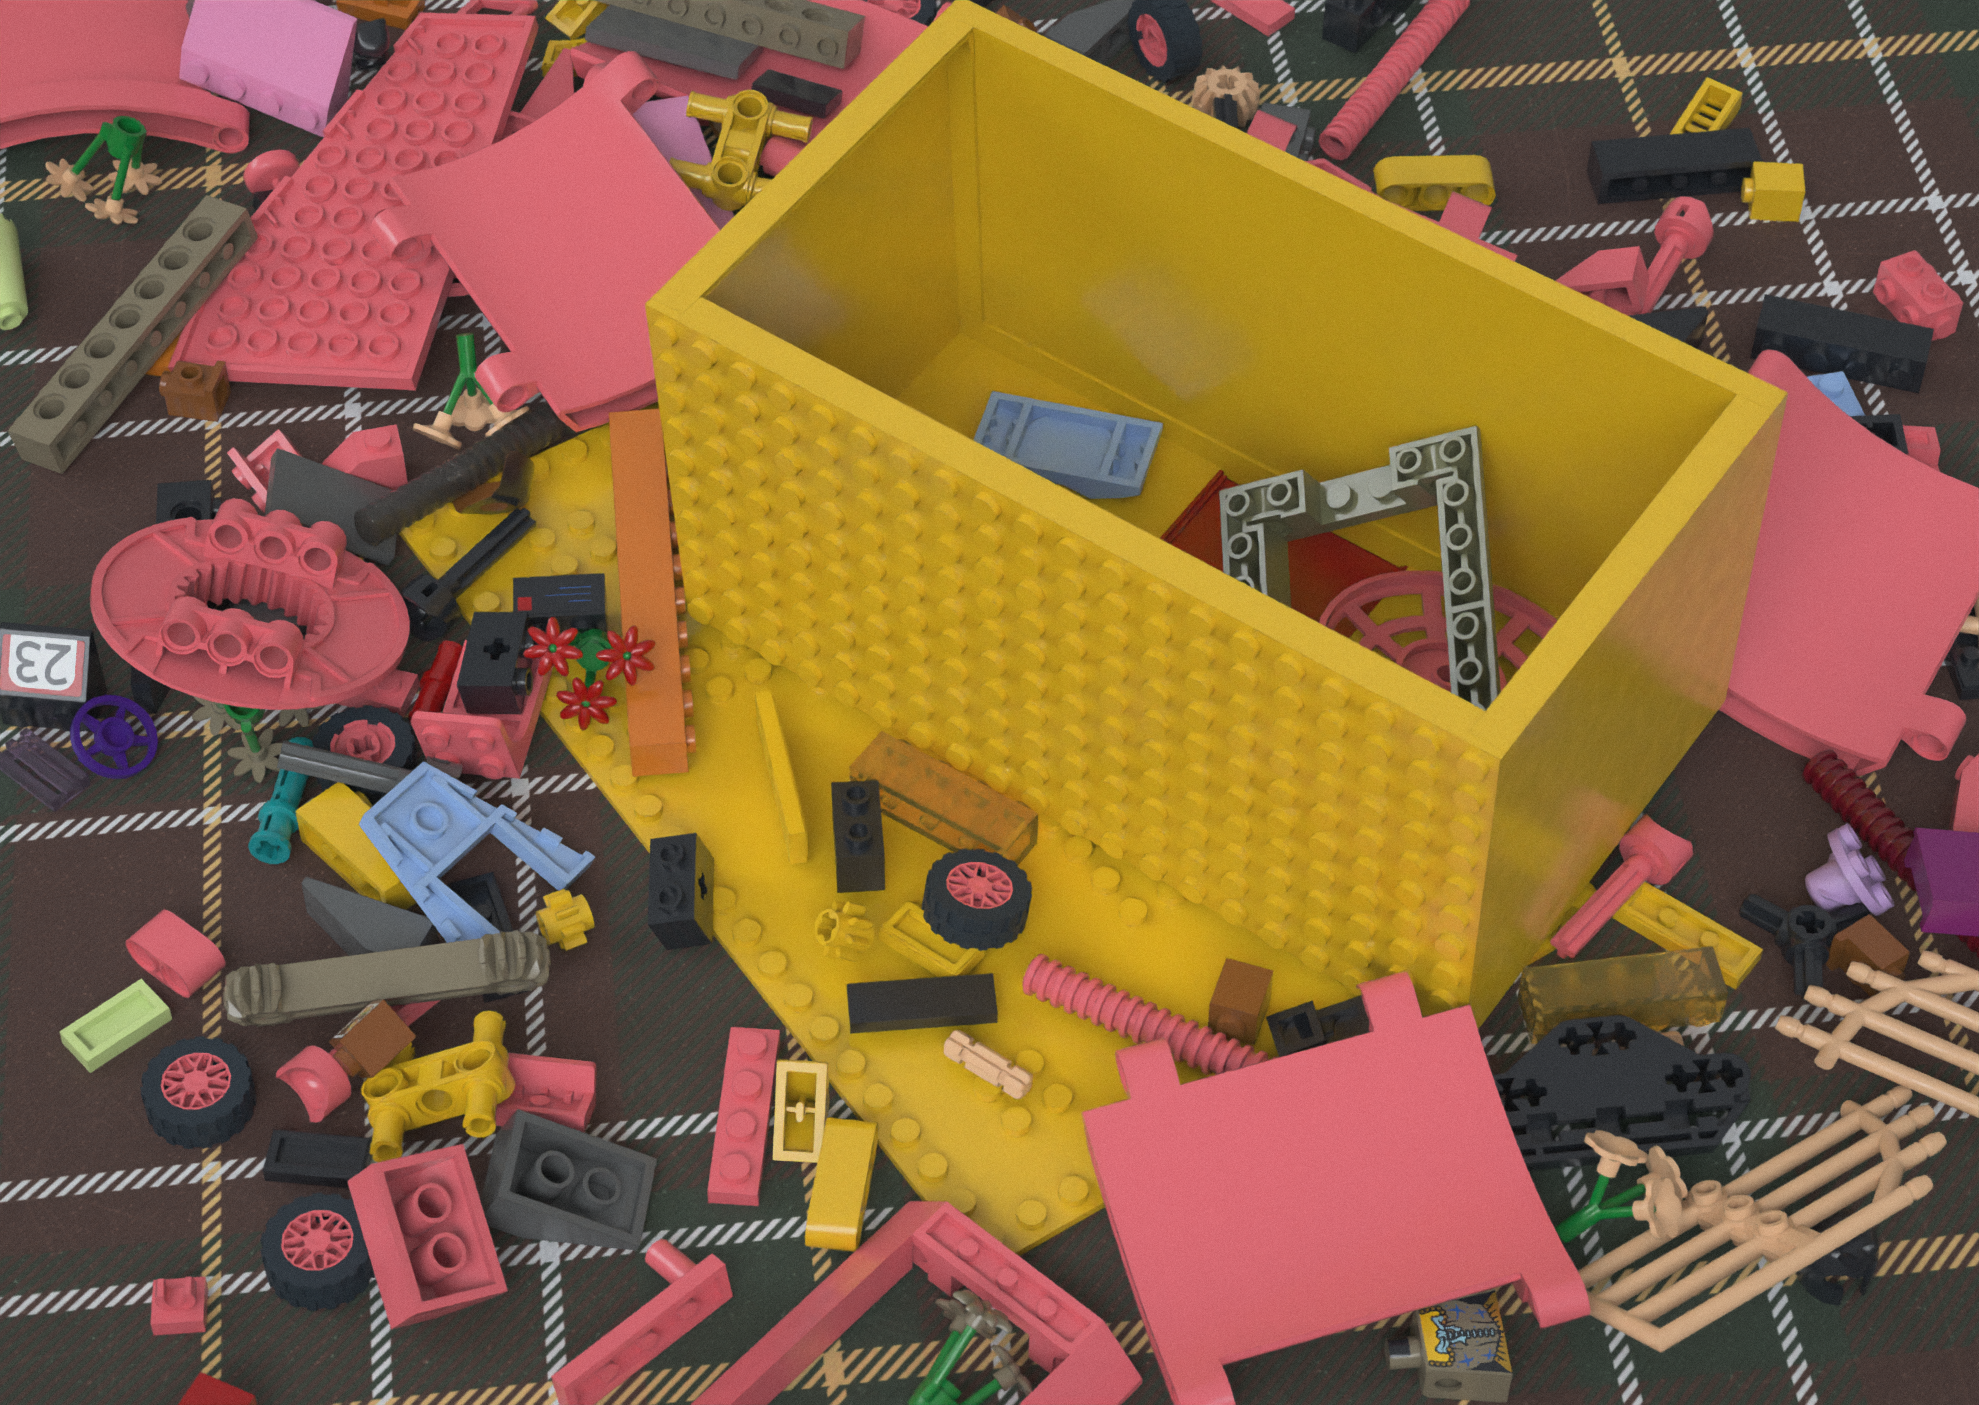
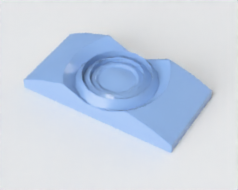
[973,391,1163,499]

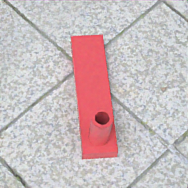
[551,1239,733,1405]

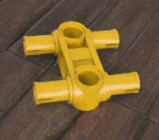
[669,90,813,211]
[361,1011,516,1162]

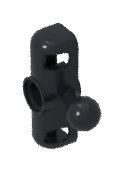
[352,18,390,71]

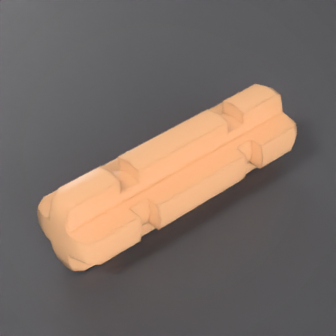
[944,1030,1033,1099]

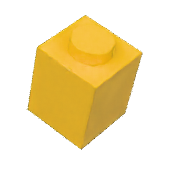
[1741,162,1806,222]

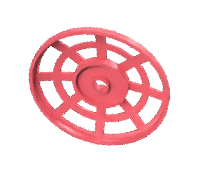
[1319,571,1557,692]

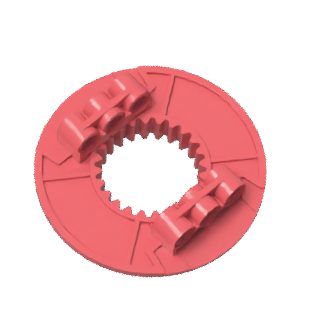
[90,498,410,710]

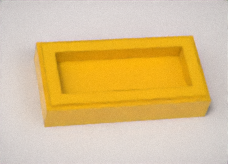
[878,900,985,977]

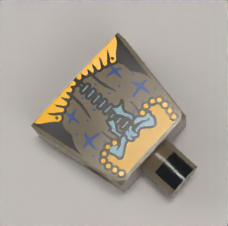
[1384,1289,1513,1403]

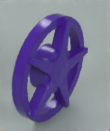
[70,695,158,779]

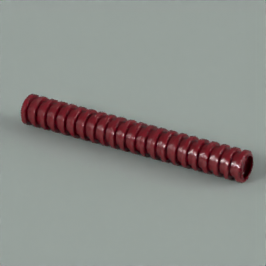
[1802,750,1979,959]

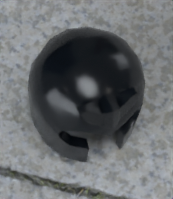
[1796,1208,1879,1306]

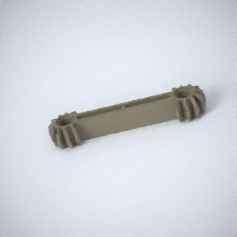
[223,930,551,1027]

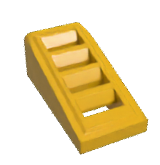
[1670,77,1743,134]

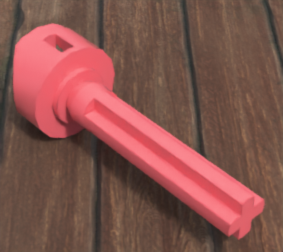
[1623,196,1714,316]
[1550,814,1693,959]
[276,1000,440,1123]

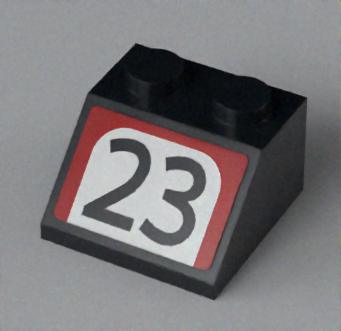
[0,622,107,732]

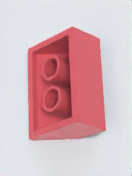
[347,1144,508,1330]

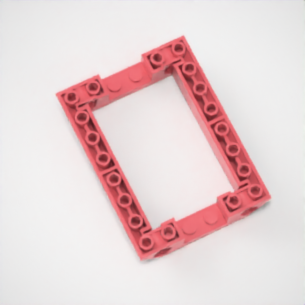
[691,1201,1142,1405]

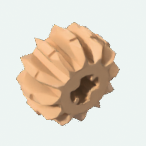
[1192,64,1260,127]

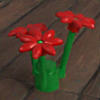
[523,617,656,730]

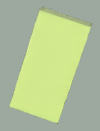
[59,979,172,1073]

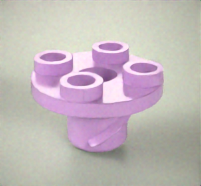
[1805,823,1895,916]

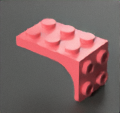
[411,640,554,779]

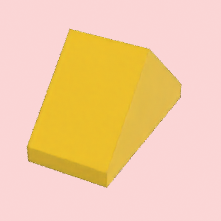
[772,1059,829,1163]

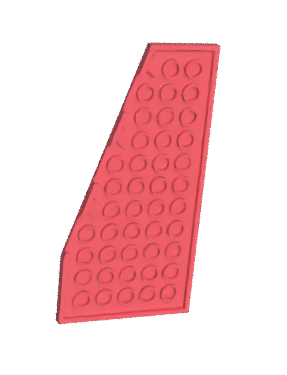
[168,12,539,391]

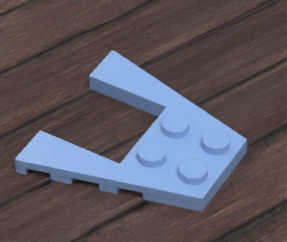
[359,761,595,943]

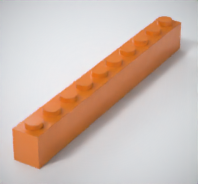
[608,409,696,777]

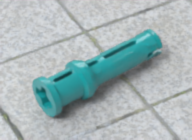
[248,737,313,864]

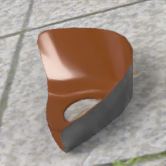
[448,451,535,514]

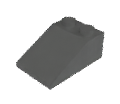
[481,1109,657,1250]

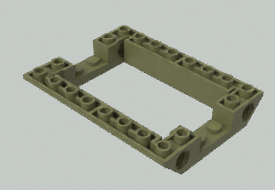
[1219,426,1501,711]

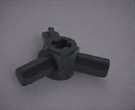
[1739,894,1870,1000]

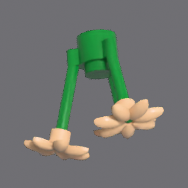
[45,116,162,225]

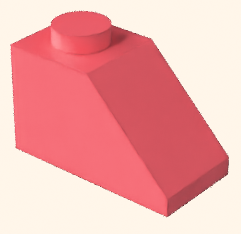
[1555,246,1649,313]
[321,424,409,493]

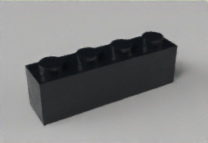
[1586,128,1762,204]
[1750,294,1934,393]

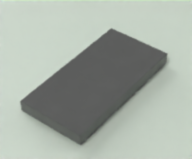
[585,4,763,80]

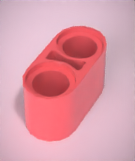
[126,909,226,998]

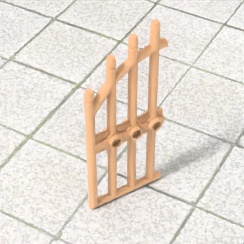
[1775,950,1979,1118]
[1578,1085,1947,1353]

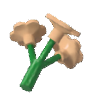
[412,333,532,450]
[1555,1130,1688,1244]

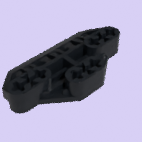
[1492,1015,1751,1171]

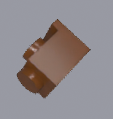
[159,361,231,422]
[1826,914,1910,997]

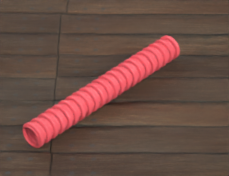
[1319,0,1470,160]
[1023,954,1278,1075]

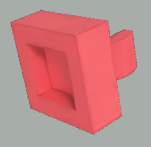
[150,1277,208,1335]

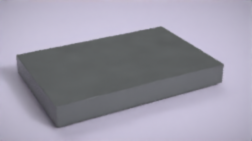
[264,448,400,565]

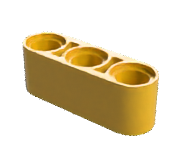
[1373,155,1496,211]
[805,1117,879,1252]

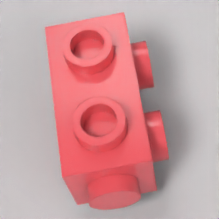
[1873,250,1963,341]

